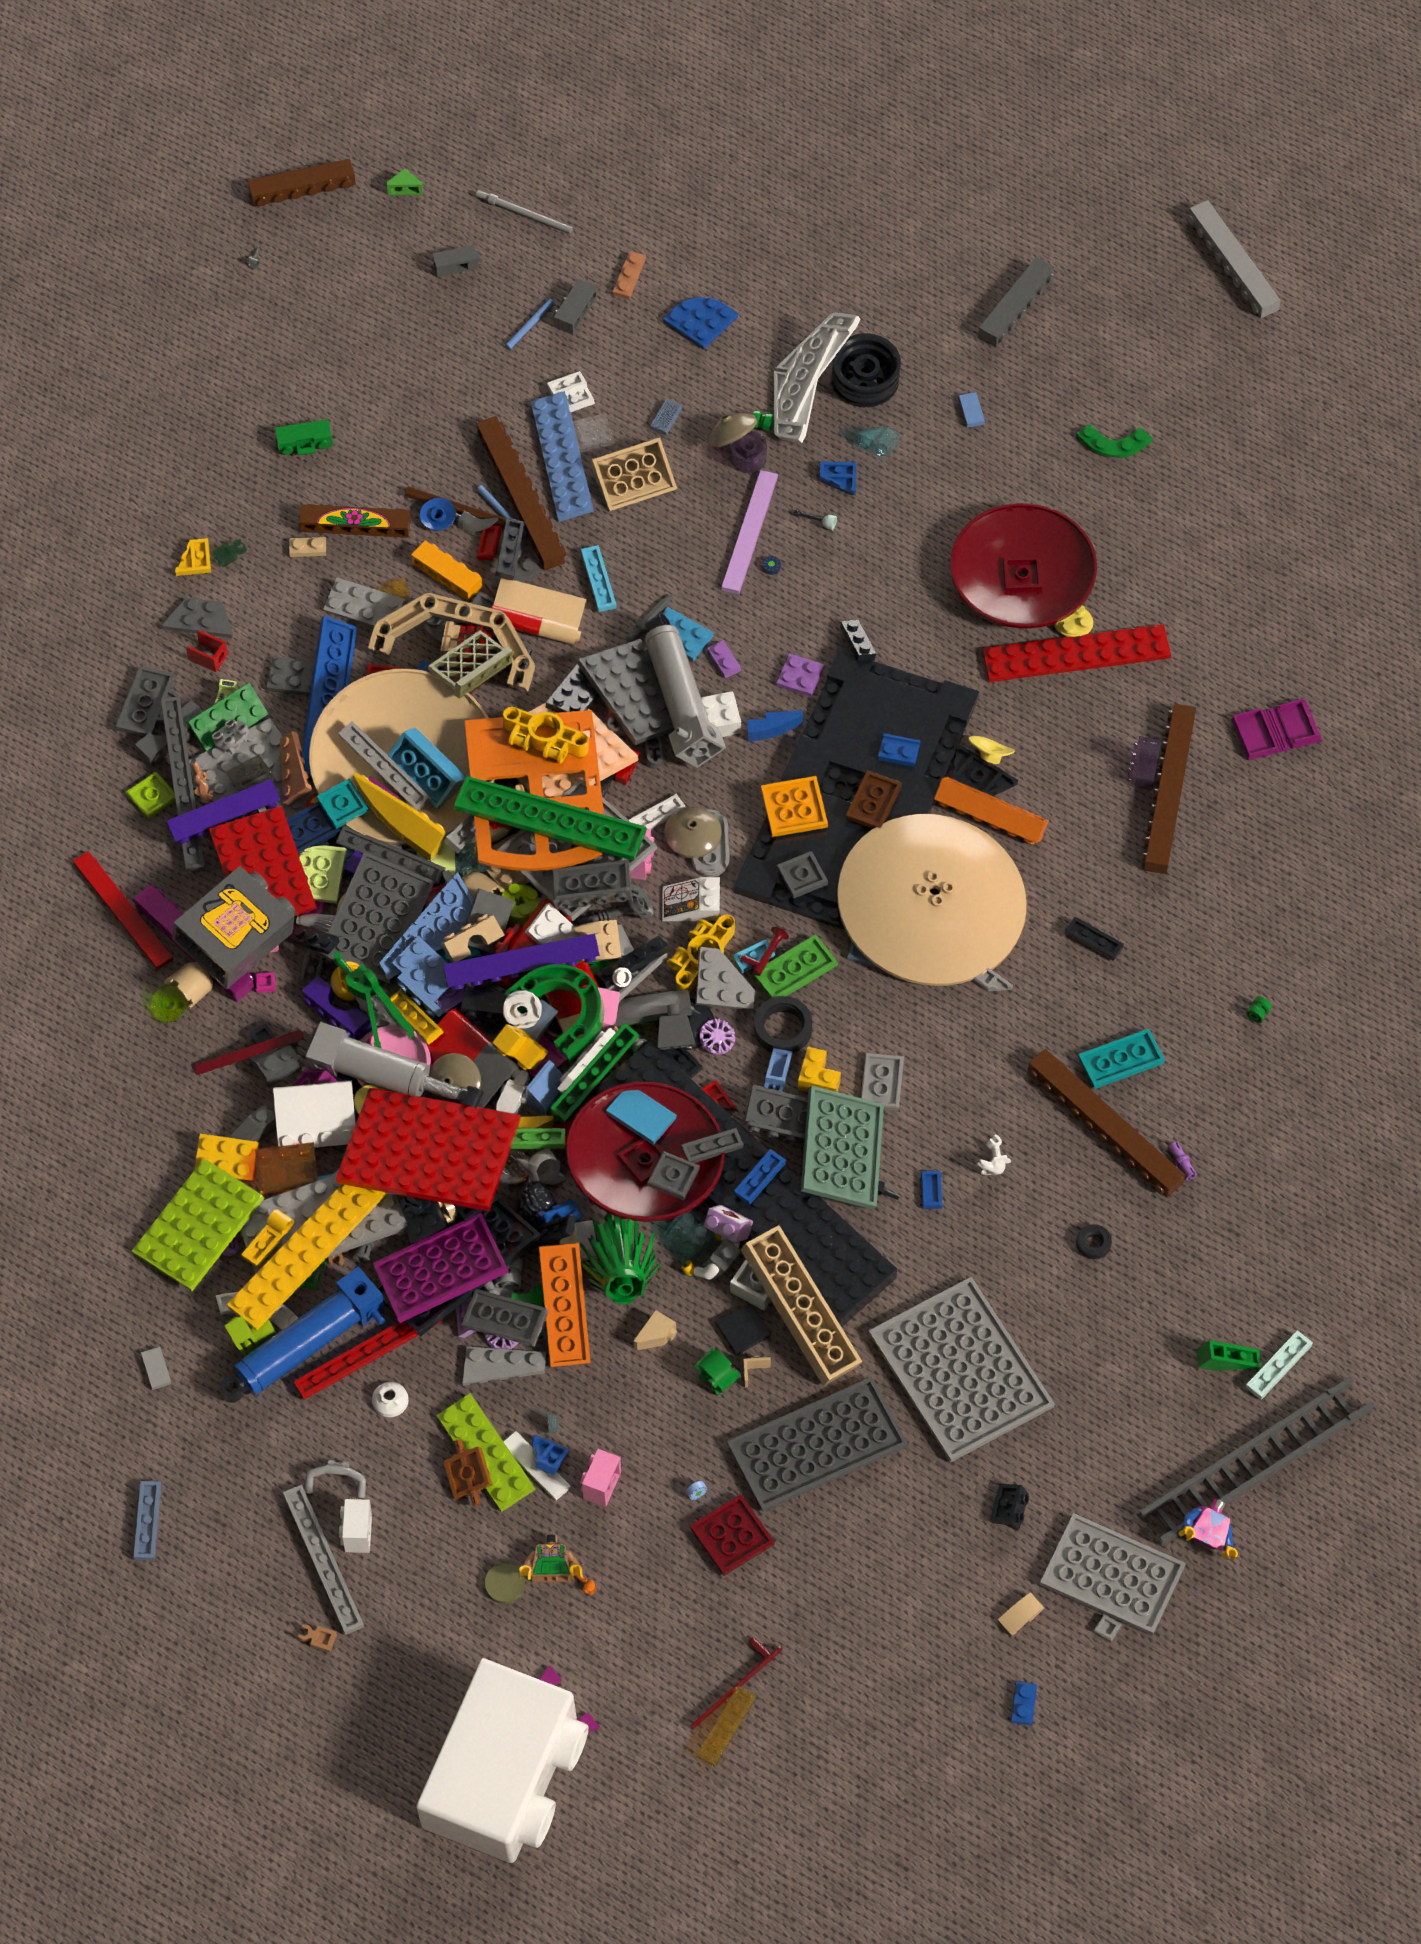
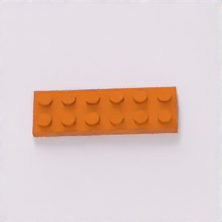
[539,1243,591,1367]

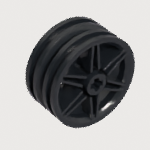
[831,333,901,408]

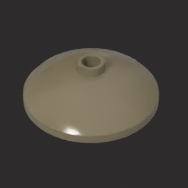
[707,413,757,447]
[665,807,721,858]
[429,1053,481,1103]

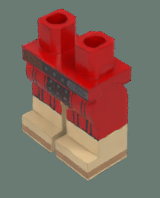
[440,621,493,663]

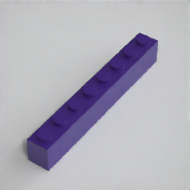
[443,933,600,990]

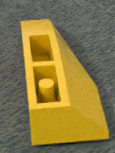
[353,772,445,861]

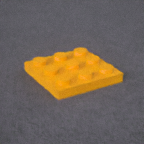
[761,776,828,837]

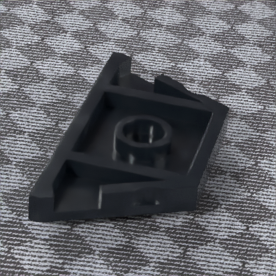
[952,744,1018,796]

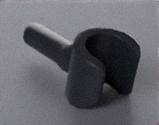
[878,1181,900,1200]

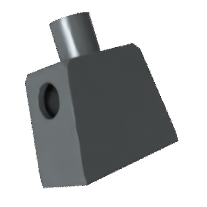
[658,1004,696,1050]

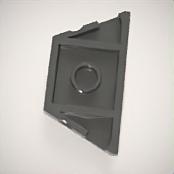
[162,598,233,638]

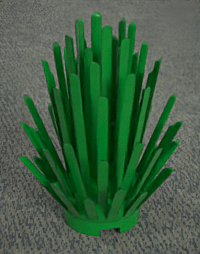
[580,1213,660,1305]

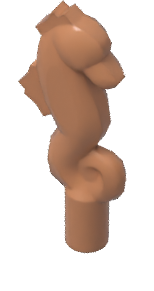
[191,763,214,805]

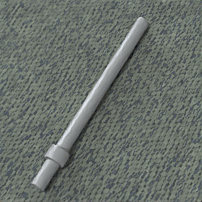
[476,190,573,234]

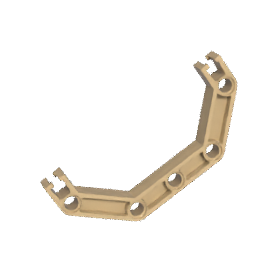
[368,593,535,691]

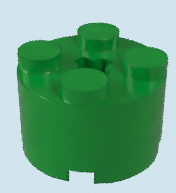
[694,1347,740,1395]

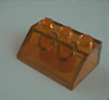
[255,1142,318,1194]

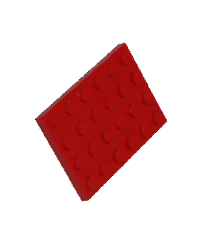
[209,806,317,916]

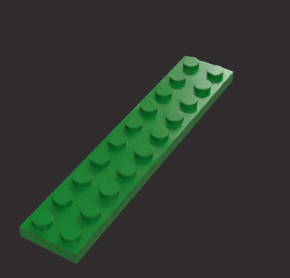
[454,776,647,861]

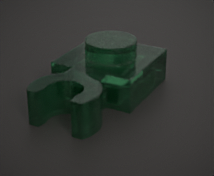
[212,539,247,568]

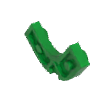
[1076,424,1153,458]

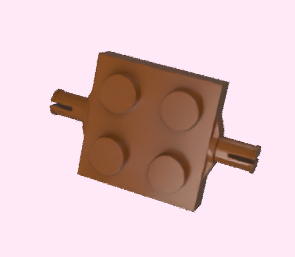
[443,1439,492,1507]

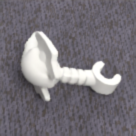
[977,1135,1011,1175]

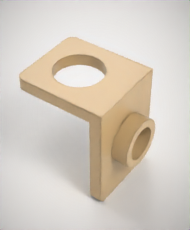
[743,1356,771,1387]

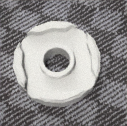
[503,991,542,1028]

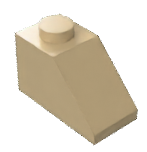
[634,1310,677,1350]

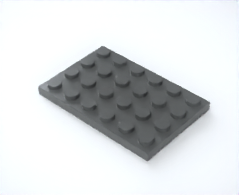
[577,639,675,745]
[319,851,435,985]

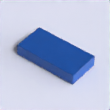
[921,1171,942,1209]

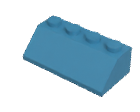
[388,727,466,809]

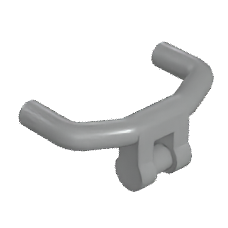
[305,1460,366,1498]

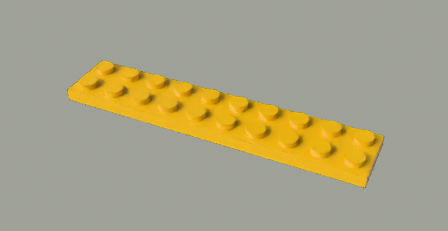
[227,1184,388,1331]

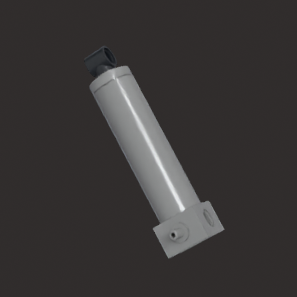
[645,613,726,768]

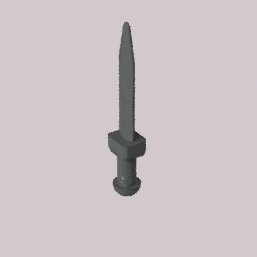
[626,594,673,643]

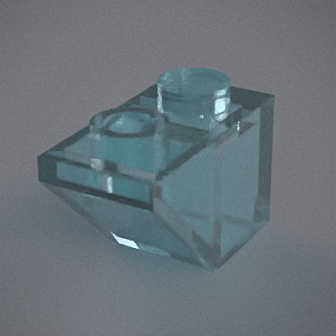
[857,425,900,458]

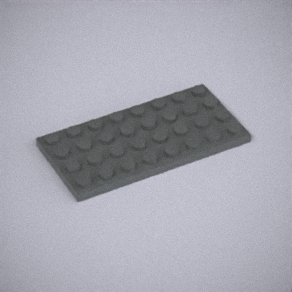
[727,1377,908,1512]

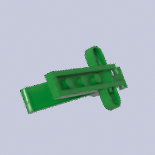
[333,952,415,1048]

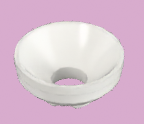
[372,1382,409,1417]

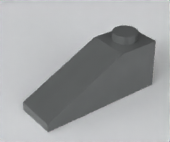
[229,1105,277,1142]

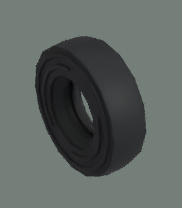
[1076,1224,1112,1259]

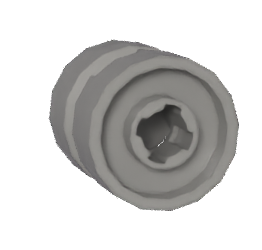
[495,1258,523,1291]

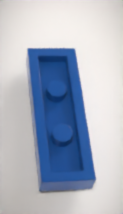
[734,1149,786,1205]

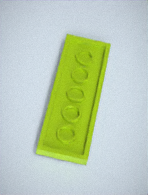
[437,1393,536,1512]

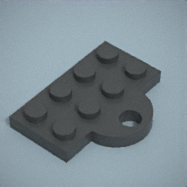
[116,666,182,737]

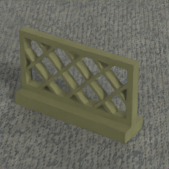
[428,630,513,699]

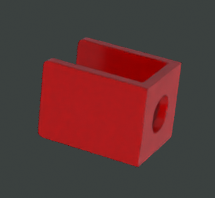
[186,630,228,672]

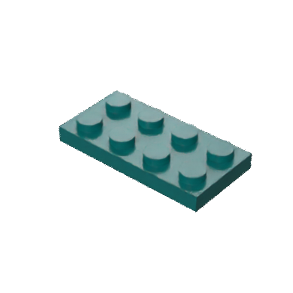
[1078,1029,1165,1089]

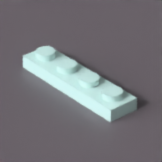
[1246,1330,1313,1400]

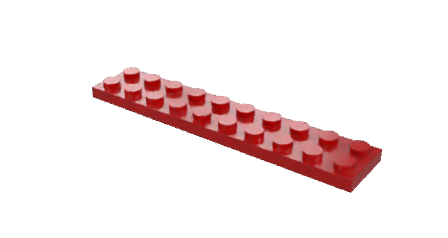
[982,624,1171,682]

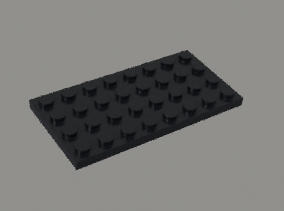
[376,1194,542,1337]

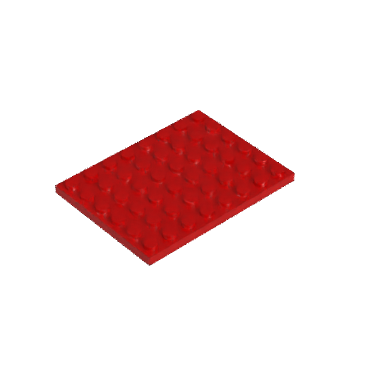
[336,1087,521,1211]

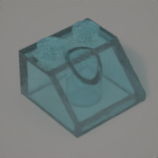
[660,1210,715,1267]

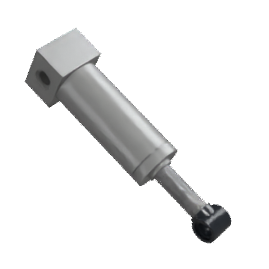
[306,1022,485,1108]

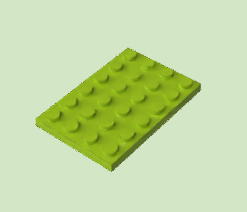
[132,1159,264,1291]

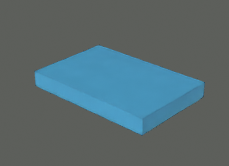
[606,1090,677,1145]

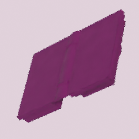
[1231,699,1322,760]

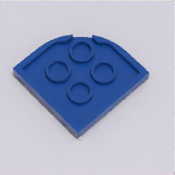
[663,297,738,350]

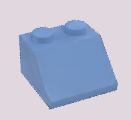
[526,1060,563,1116]

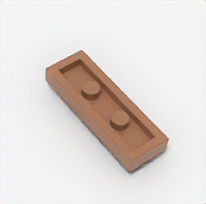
[613,251,646,300]

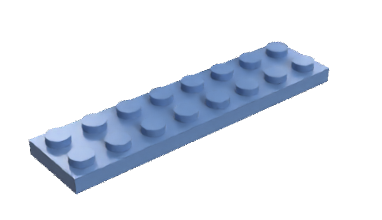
[531,391,594,521]

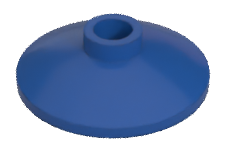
[420,498,456,531]

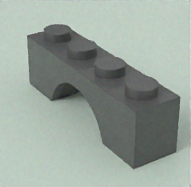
[135,700,203,767]

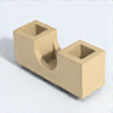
[440,914,504,963]

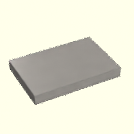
[861,1053,904,1111]

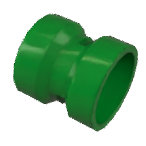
[753,410,773,432]
[1246,996,1272,1023]

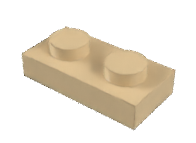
[289,537,326,557]

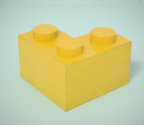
[493,1024,548,1070]
[798,1047,841,1092]

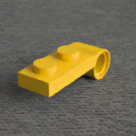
[241,1209,294,1268]

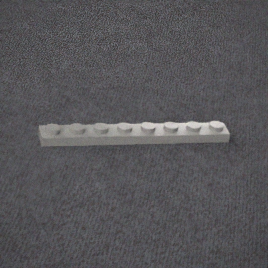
[283,1485,364,1635]

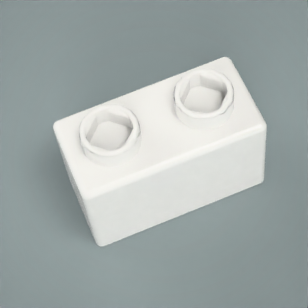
[416,1658,589,1863]

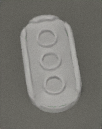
[690,809,729,877]

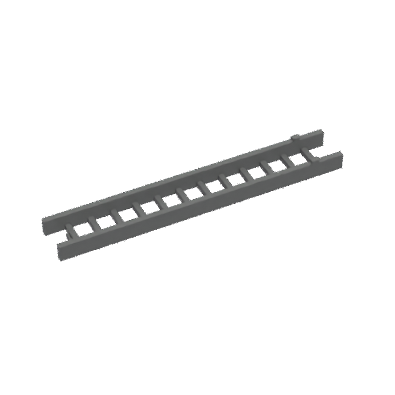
[1139,1376,1374,1547]

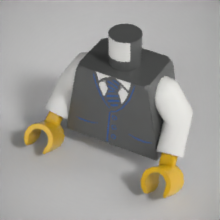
[681,1231,741,1281]

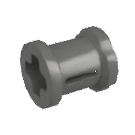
[352,1242,375,1264]

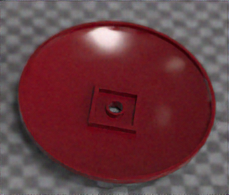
[950,503,1097,629]
[567,1082,725,1222]

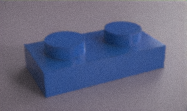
[1011,1681,1037,1726]

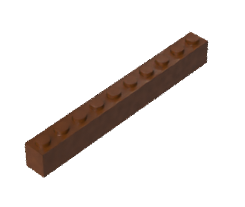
[476,416,566,571]
[1142,703,1196,874]
[1028,1048,1185,1197]

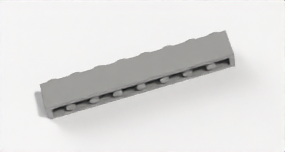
[1188,200,1281,318]

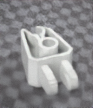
[496,1070,530,1114]

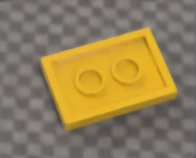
[195,1134,259,1181]

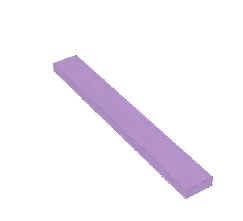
[722,470,778,594]

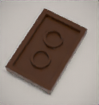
[846,770,902,829]

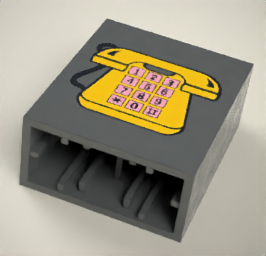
[172,866,295,990]

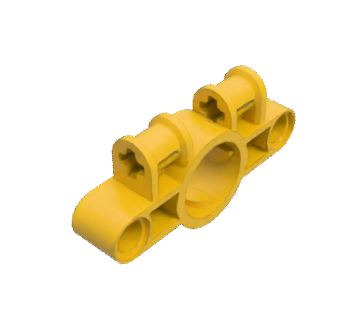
[503,707,589,763]
[667,915,735,993]

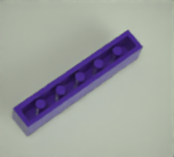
[165,779,280,845]

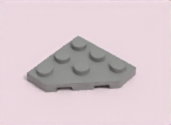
[695,947,755,1010]

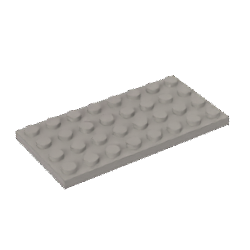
[240,1174,408,1274]

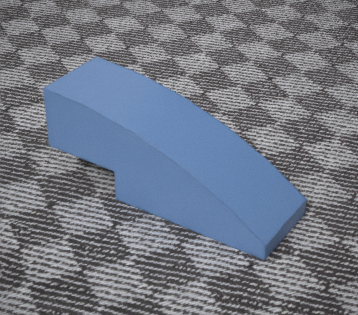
[764,1048,792,1092]

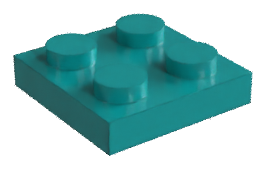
[317,778,369,829]

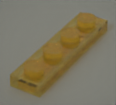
[697,1686,756,1767]

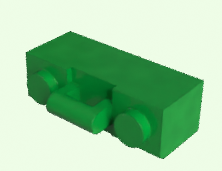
[275,419,333,456]

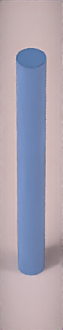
[505,299,554,350]
[477,485,527,537]

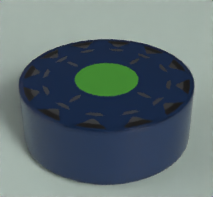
[762,556,781,575]

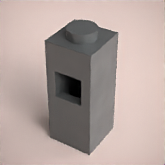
[432,245,481,277]

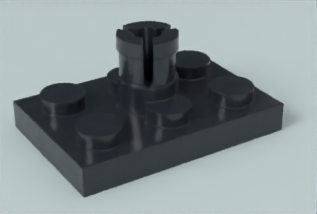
[396,1194,446,1244]

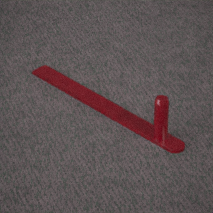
[194,1030,304,1075]
[691,1637,783,1730]

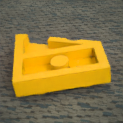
[175,538,211,576]

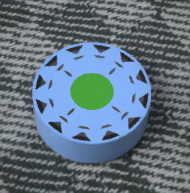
[686,1481,707,1500]

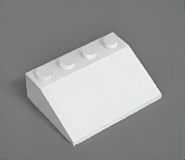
[273,1081,356,1151]

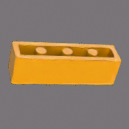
[411,540,482,602]

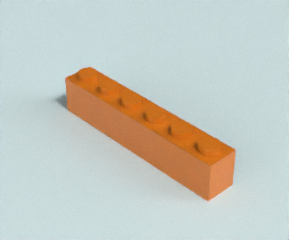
[934,777,1049,844]

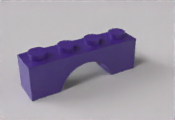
[301,976,372,1041]

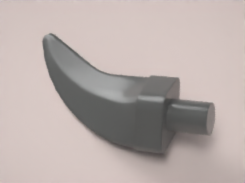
[455,511,498,532]

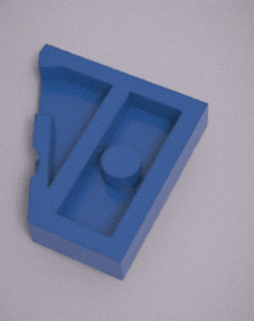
[537,1200,583,1224]
[532,1435,570,1475]

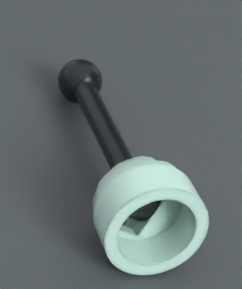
[793,510,837,530]

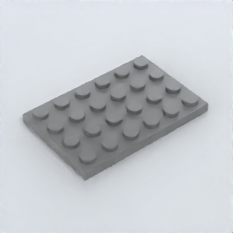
[1040,1513,1186,1636]

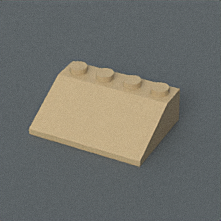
[589,438,677,511]

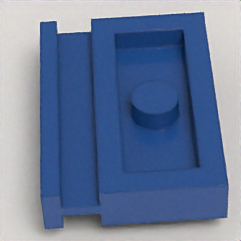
[878,734,920,767]

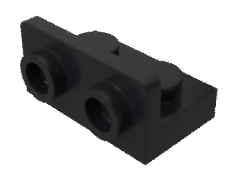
[990,1483,1029,1530]

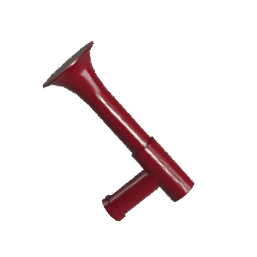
[740,927,789,976]

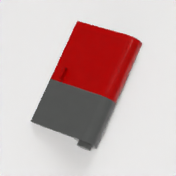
[425,1009,521,1108]

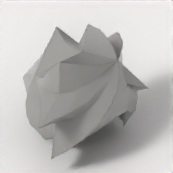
[516,1148,567,1185]

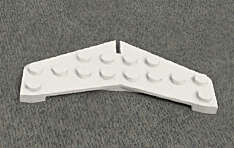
[774,312,860,443]

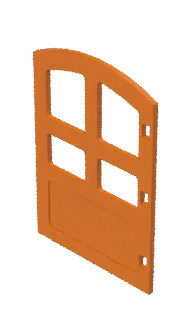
[465,710,605,871]

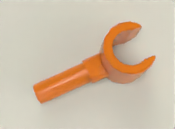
[575,1575,596,1596]

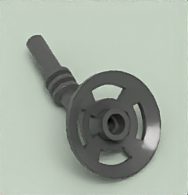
[577,884,653,926]

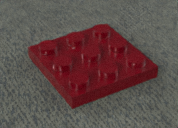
[690,1494,775,1576]

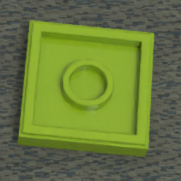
[126,772,175,819]

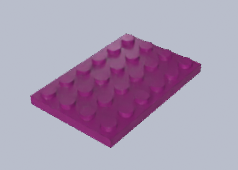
[373,1213,509,1323]

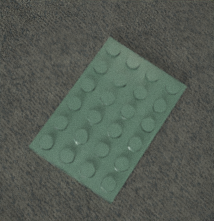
[801,1086,884,1210]

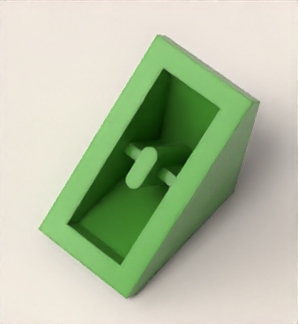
[387,168,423,195]

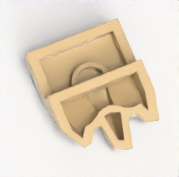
[572,920,622,962]

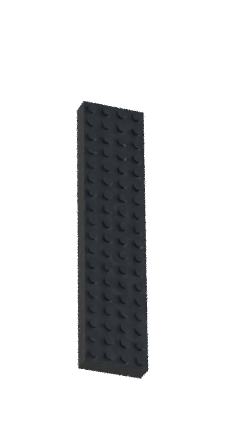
[593,1041,897,1327]

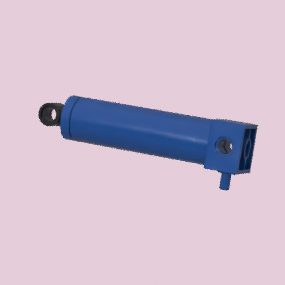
[221,1266,385,1403]

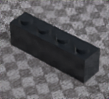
[461,988,541,1025]

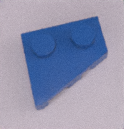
[820,461,856,495]

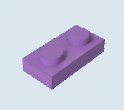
[707,640,741,678]

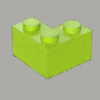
[225,1316,277,1357]

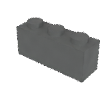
[553,279,597,335]

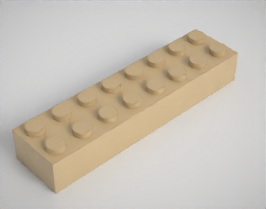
[741,1225,862,1386]

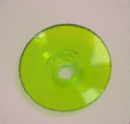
[150,985,187,1023]

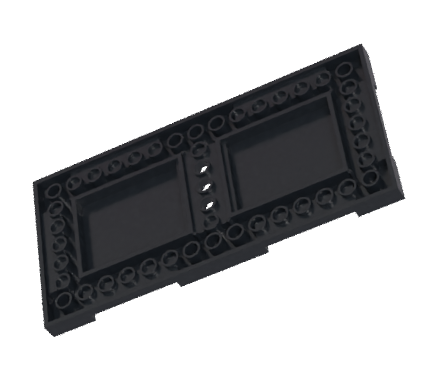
[734,646,979,930]

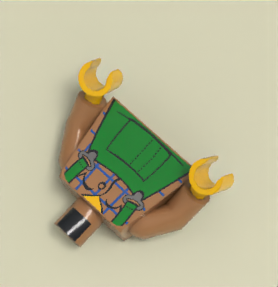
[519,1534,583,1582]

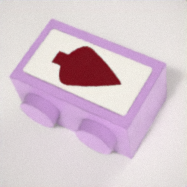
[703,1205,753,1243]

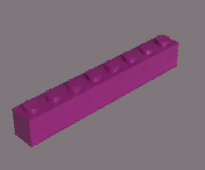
[134,885,254,1002]

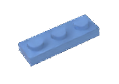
[397,972,444,1019]

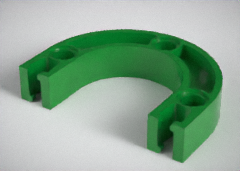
[504,964,605,1062]

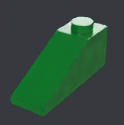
[1196,1340,1261,1371]

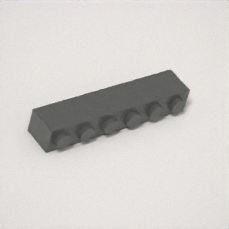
[978,257,1055,347]

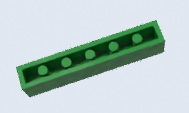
[547,1023,639,1125]

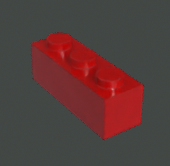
[614,749,640,785]

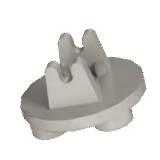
[212,719,249,754]

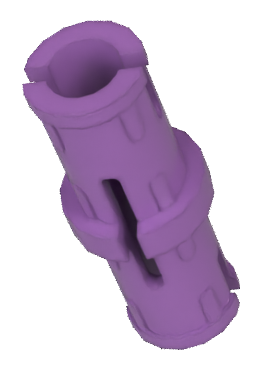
[1168,1142,1197,1181]

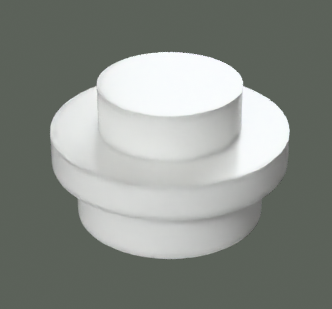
[612,967,632,987]

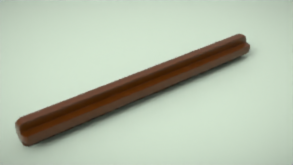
[405,486,506,528]

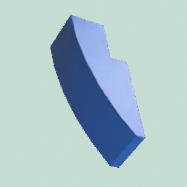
[747,710,803,742]

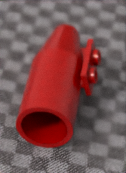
[492,900,572,990]

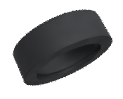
[754,996,812,1054]

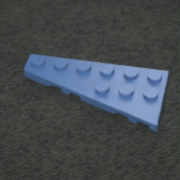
[378,872,474,980]

